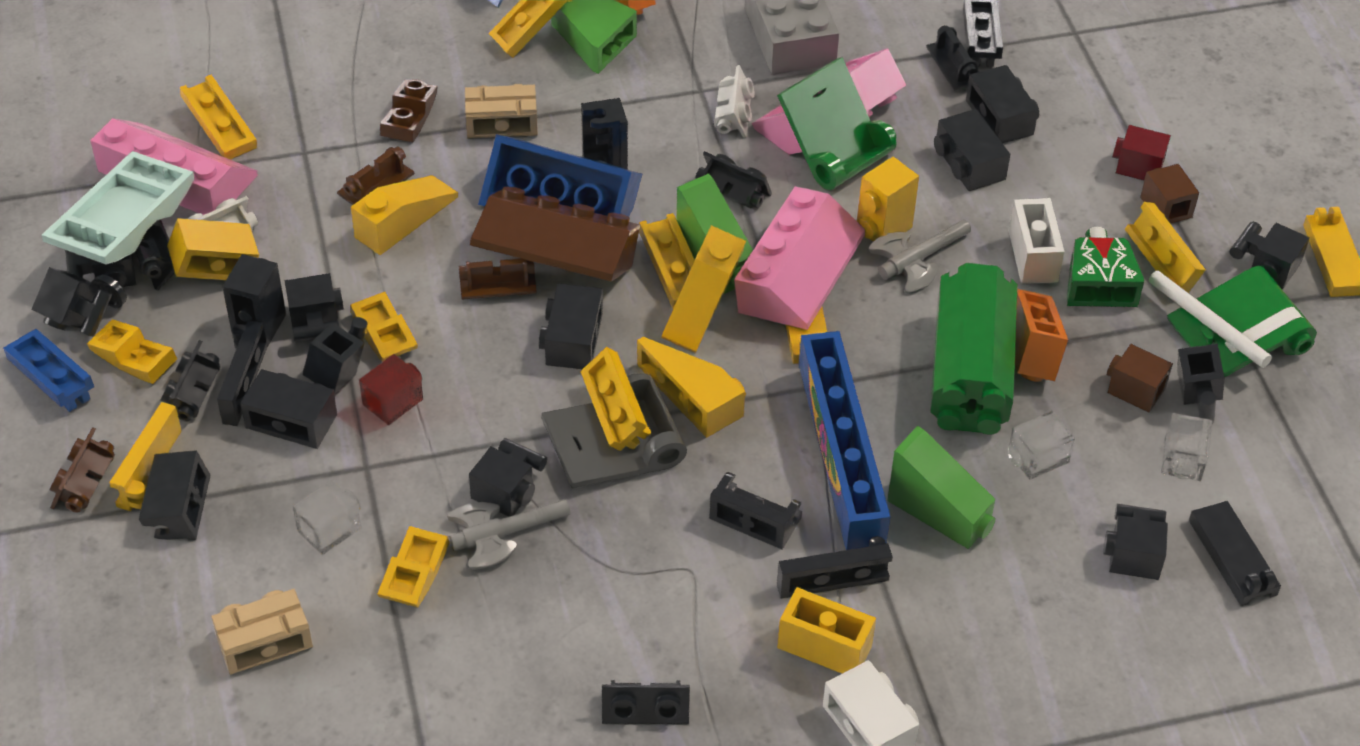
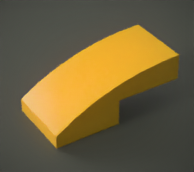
[350,291,418,362]
[87,319,177,384]
[377,526,450,608]

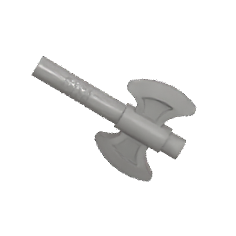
[868,219,971,293]
[447,499,571,569]

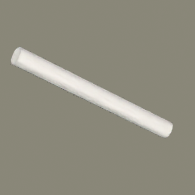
[1149,270,1272,368]

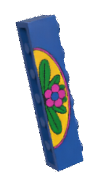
[799,331,891,550]

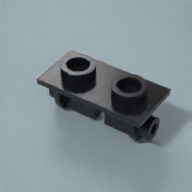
[926,25,980,91]
[695,151,772,208]
[135,220,175,291]
[160,340,221,422]
[602,680,690,724]

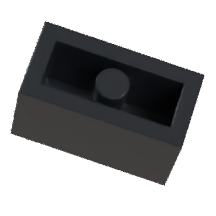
[966,65,1040,143]
[934,109,1011,191]
[222,254,286,347]
[539,283,603,369]
[240,369,337,449]

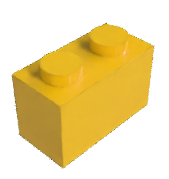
[857,156,919,242]
[167,218,259,280]
[777,587,876,673]

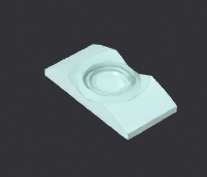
[42,151,195,264]

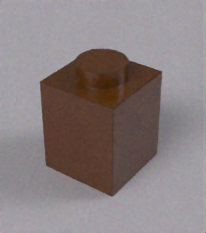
[1140,163,1199,224]
[1107,344,1173,413]

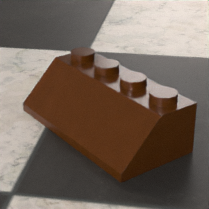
[470,187,640,282]

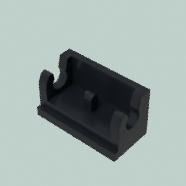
[581,98,628,169]
[139,450,211,541]
[709,472,802,550]

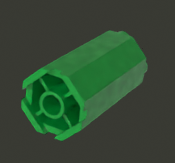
[930,263,1018,435]

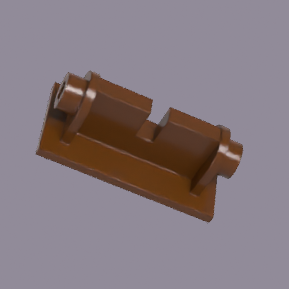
[337,146,415,205]
[459,258,537,300]
[49,427,115,513]

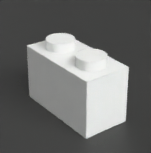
[1008,198,1065,284]
[823,660,919,746]

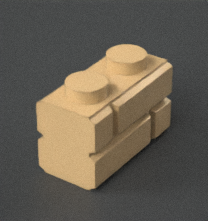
[465,84,538,139]
[211,588,313,675]

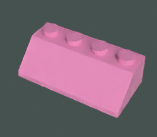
[751,48,906,155]
[90,118,258,215]
[734,186,865,330]

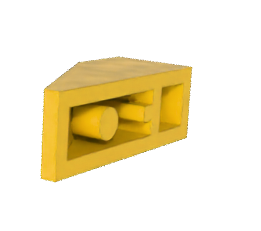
[351,175,458,255]
[661,225,746,353]
[637,337,746,438]

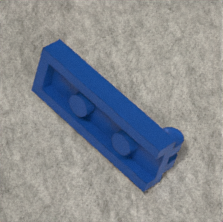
[3,329,94,412]

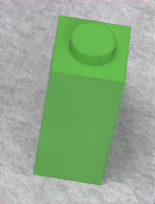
[551,0,637,74]
[676,174,753,294]
[887,426,996,549]

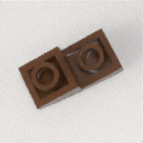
[380,79,438,143]

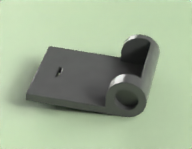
[541,373,687,488]

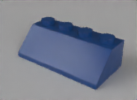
[478,134,643,217]

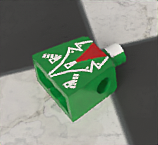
[1067,227,1144,307]

